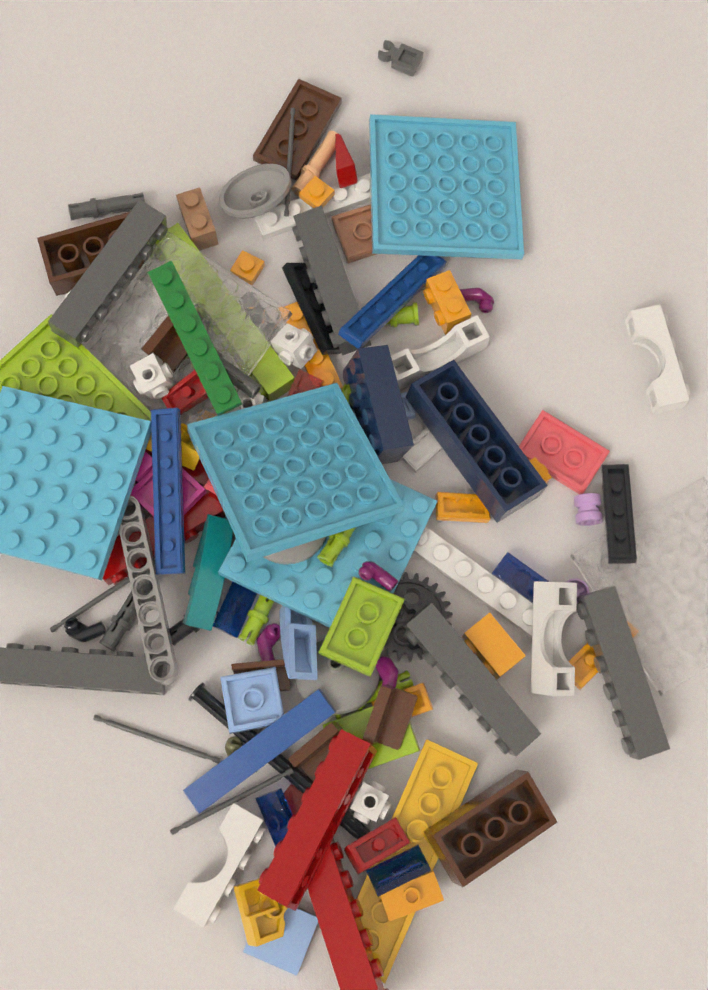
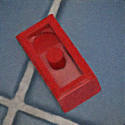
[335,133,358,188]
[161,370,209,415]
[344,817,410,875]

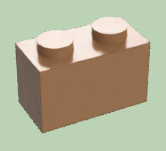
[176,187,219,251]

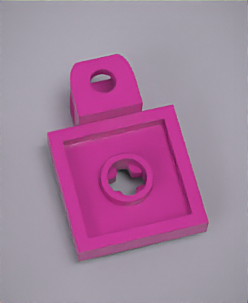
[130,452,207,517]

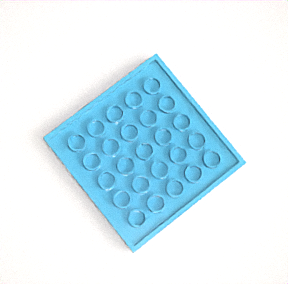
[369,114,524,260]
[187,383,404,562]
[0,386,151,581]
[218,479,437,628]

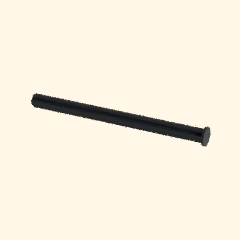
[188,682,370,839]

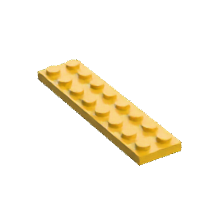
[357,739,478,983]

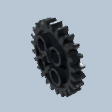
[384,572,453,662]

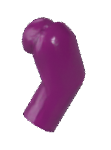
[460,288,494,313]
[359,561,398,592]
[257,623,281,661]
[376,656,399,687]

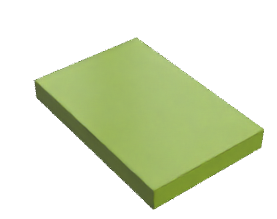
[319,576,405,677]
[323,706,421,769]

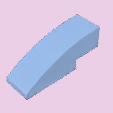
[279,606,318,680]

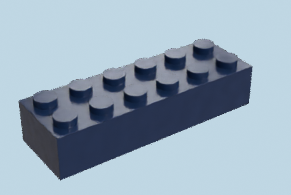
[406,359,548,523]

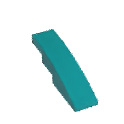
[183,514,233,631]

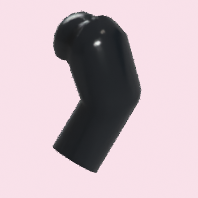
[64,617,106,642]

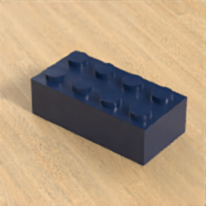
[343,345,414,464]

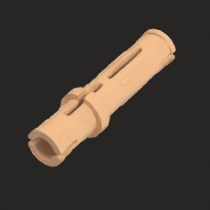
[291,131,337,197]

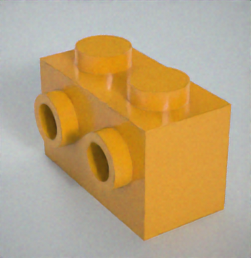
[423,270,471,335]
[462,612,526,680]

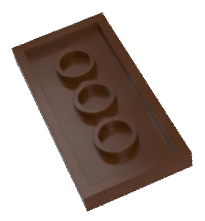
[253,78,342,181]

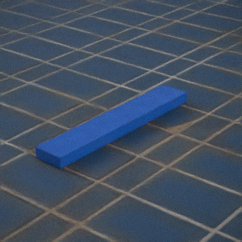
[338,255,447,349]
[151,408,185,575]
[183,689,336,814]

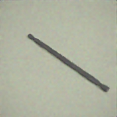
[284,108,295,217]
[50,560,155,632]
[93,715,220,764]
[170,767,294,835]

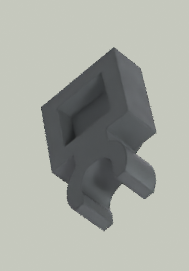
[378,40,424,77]

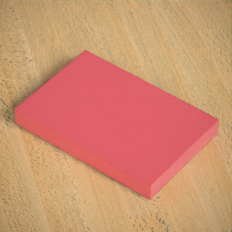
[519,410,610,494]

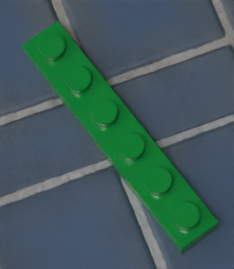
[148,260,242,416]

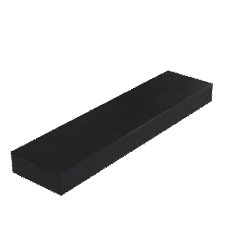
[282,263,341,355]
[601,464,637,564]

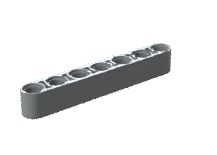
[119,496,178,685]

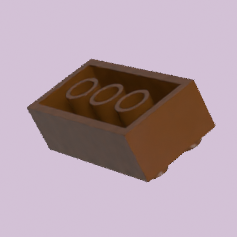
[37,211,155,296]
[423,769,557,887]

